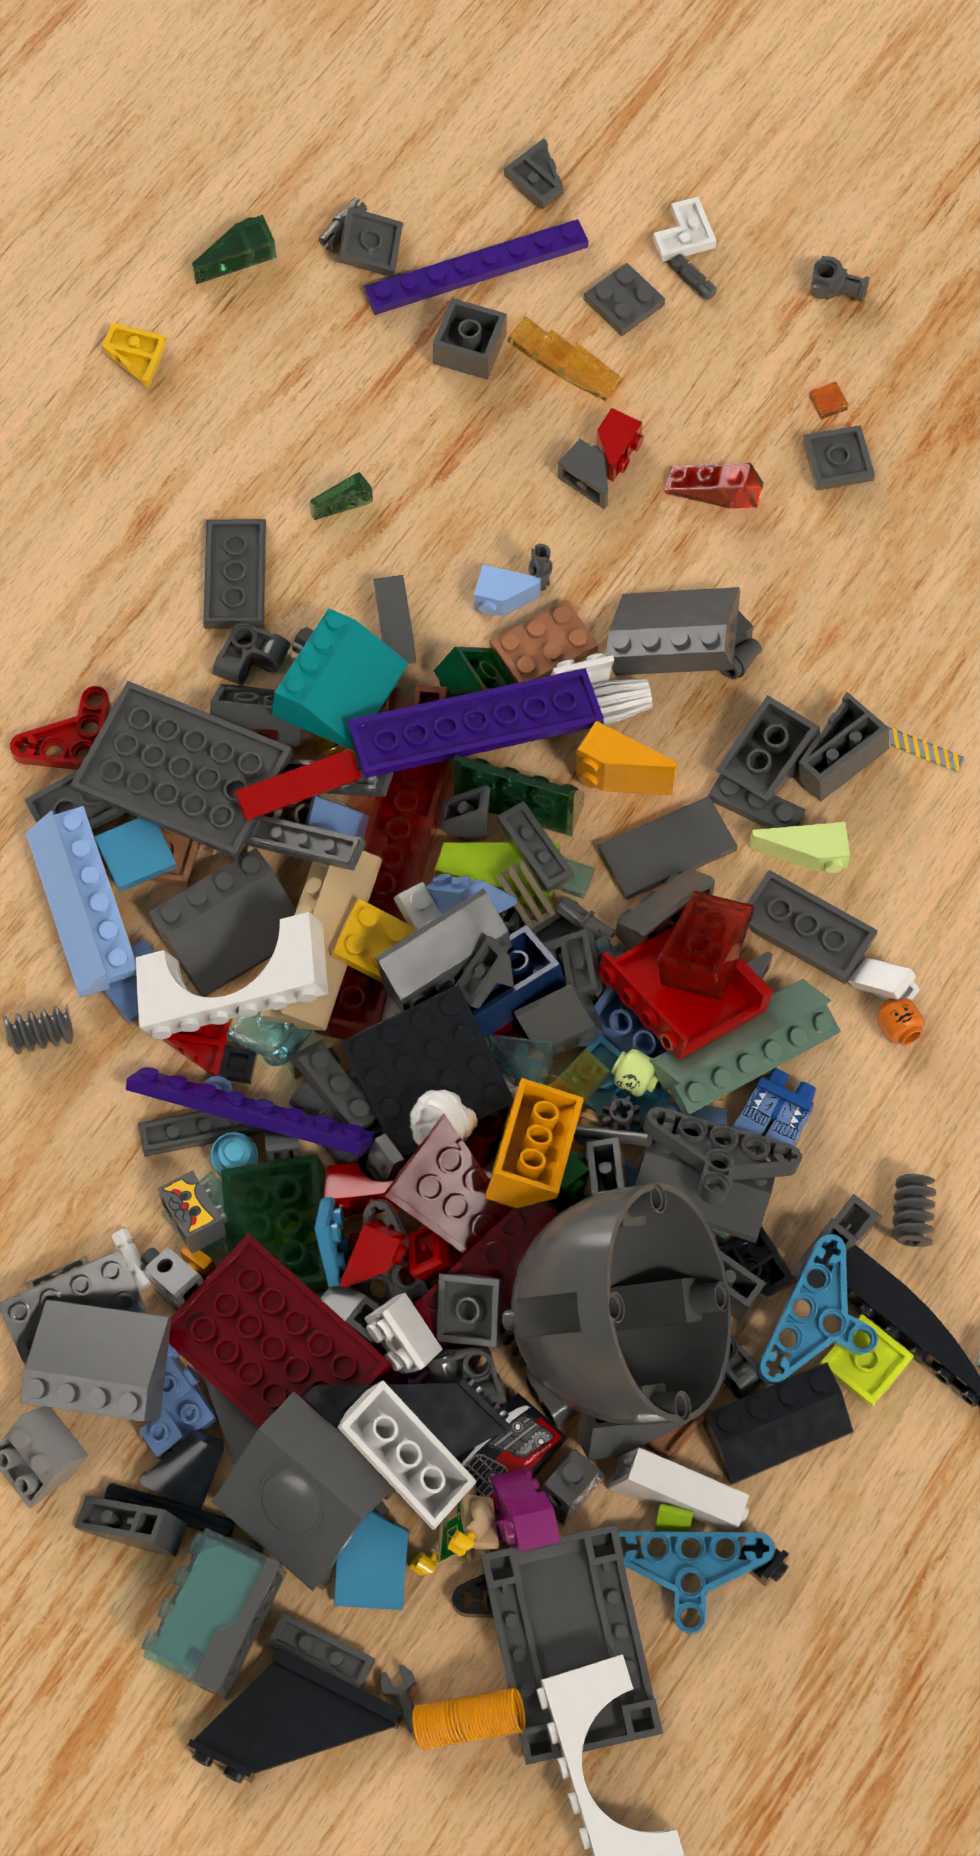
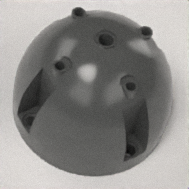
[502,1183,732,1425]

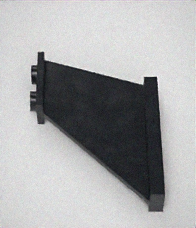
[301,1377,512,1457]
[187,1647,403,1784]

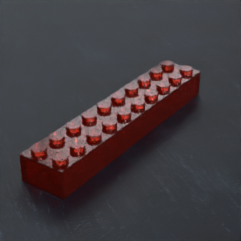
[315,760,452,1040]

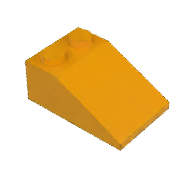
[576,721,678,795]

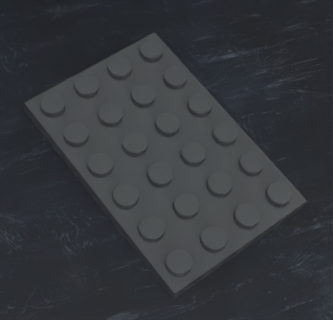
[70,681,294,859]

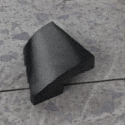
[719,1225,797,1297]
[139,1430,224,1509]

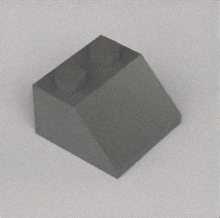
[514,984,605,1060]

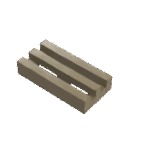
[496,859,557,929]

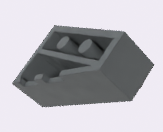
[799,692,889,802]

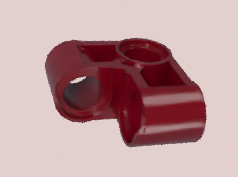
[464,1107,508,1168]

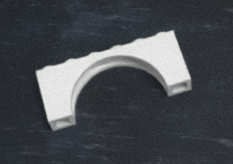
[136,912,328,1039]
[536,1655,685,1856]

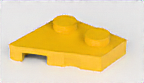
[102,323,167,387]

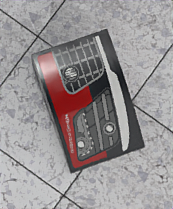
[455,1393,568,1515]

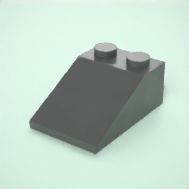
[716,695,821,803]

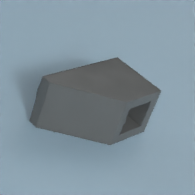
[320,1286,380,1343]

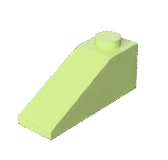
[750,822,851,873]

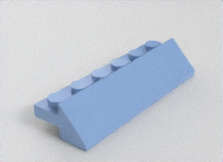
[26,806,136,998]

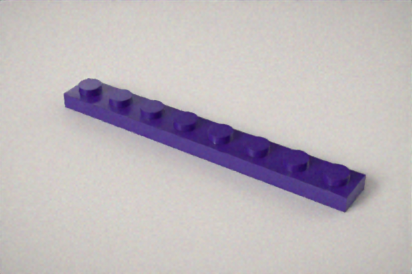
[365,219,589,315]
[126,1067,374,1156]

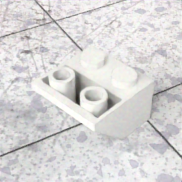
[364,1293,442,1374]

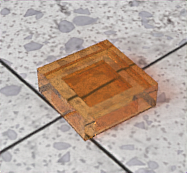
[809,382,849,419]

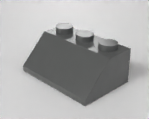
[210,684,305,749]
[616,868,715,950]

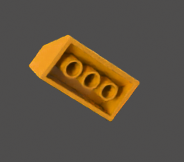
[485,1077,584,1208]

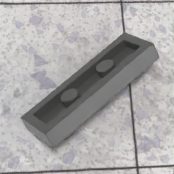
[708,774,805,829]
[497,801,574,894]
[295,1044,379,1130]
[267,1612,375,1689]

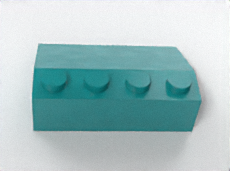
[272,608,408,751]

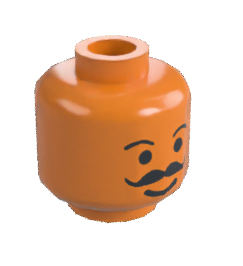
[877,998,925,1046]

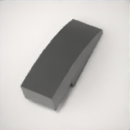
[373,575,416,664]
[792,1194,882,1288]

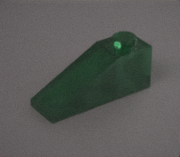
[192,215,277,284]

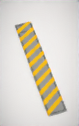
[887,726,964,772]

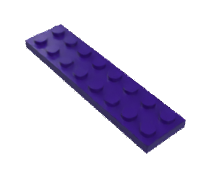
[348,668,604,779]

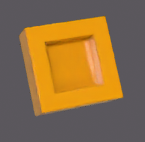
[180,1246,216,1281]

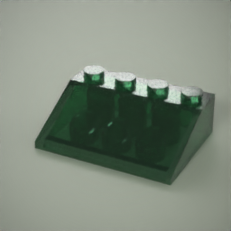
[454,755,584,837]
[221,1154,329,1294]

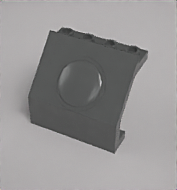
[212,1392,396,1591]

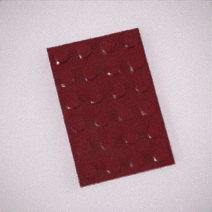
[169,1233,392,1428]

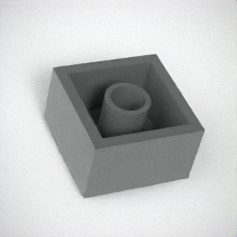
[433,298,507,380]

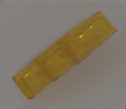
[507,316,623,401]

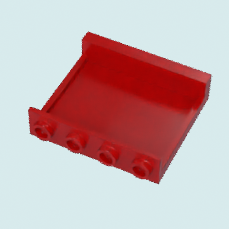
[598,906,773,1060]

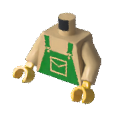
[409,1483,499,1576]

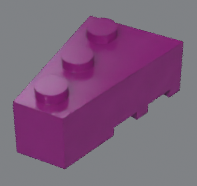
[490,1467,561,1552]

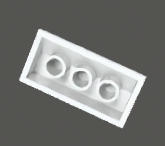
[338,1381,477,1530]

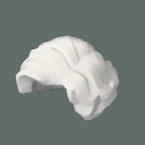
[410,1090,478,1145]

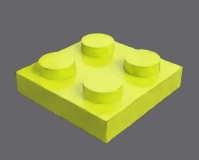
[820,1314,914,1408]

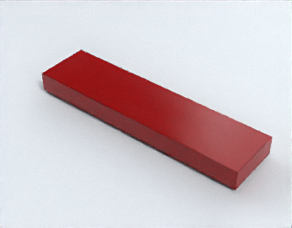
[234,749,362,822]

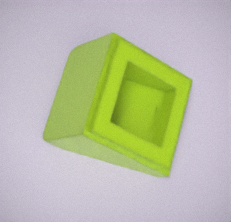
[654,1503,694,1544]

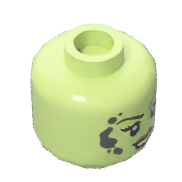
[611,1049,659,1097]

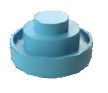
[210,1132,258,1181]

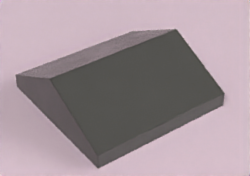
[437,1273,502,1348]

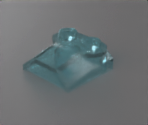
[226,1011,312,1066]

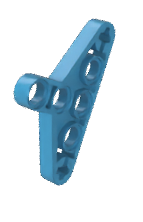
[757,1234,878,1384]
[618,1531,776,1635]

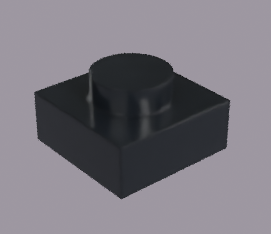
[219,1045,258,1084]

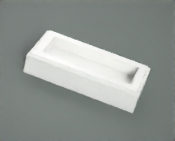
[848,957,916,1000]

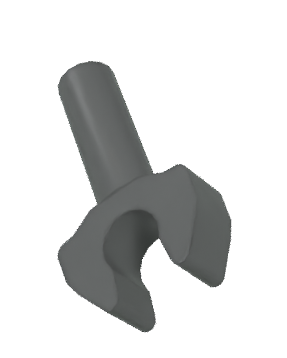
[381,1665,416,1733]

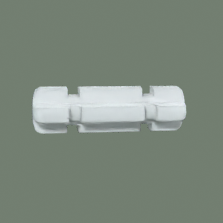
[112,1228,151,1290]

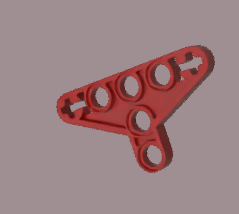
[10,686,110,770]

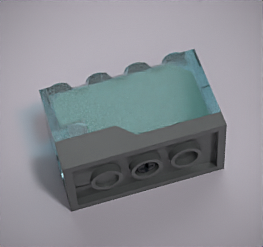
[142,1528,287,1700]

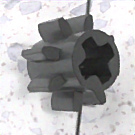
[602,1095,641,1131]

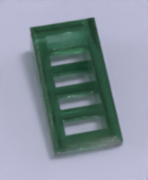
[310,472,373,520]

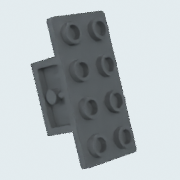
[0,1249,145,1363]

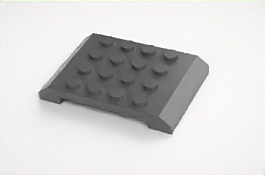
[481,1525,663,1765]

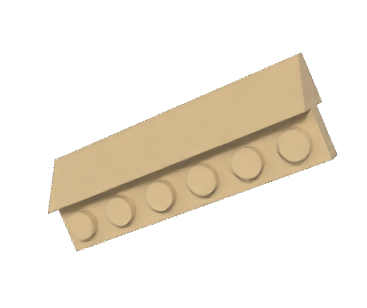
[260,851,382,1031]

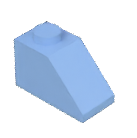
[474,564,541,616]

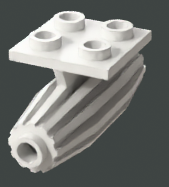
[551,653,653,725]

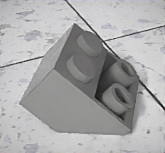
[0,1406,89,1508]

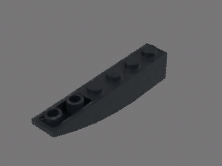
[846,1244,980,1408]

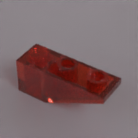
[664,463,764,509]

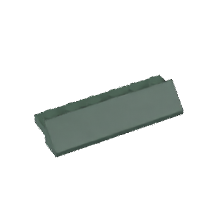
[649,979,841,1115]

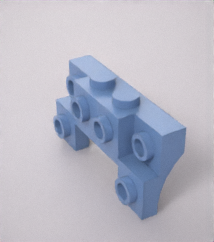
[139,1311,219,1459]

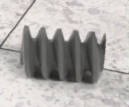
[3,1003,73,1055]
[891,1174,936,1247]

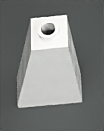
[608,1447,749,1531]

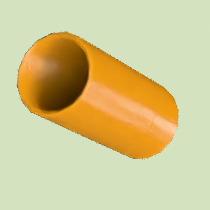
[412,1687,525,1751]

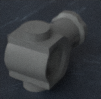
[811,255,870,302]

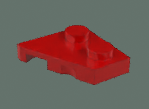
[163,1019,232,1076]

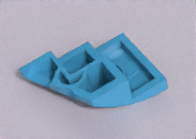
[334,1510,409,1610]

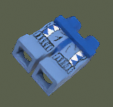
[732,1068,816,1161]

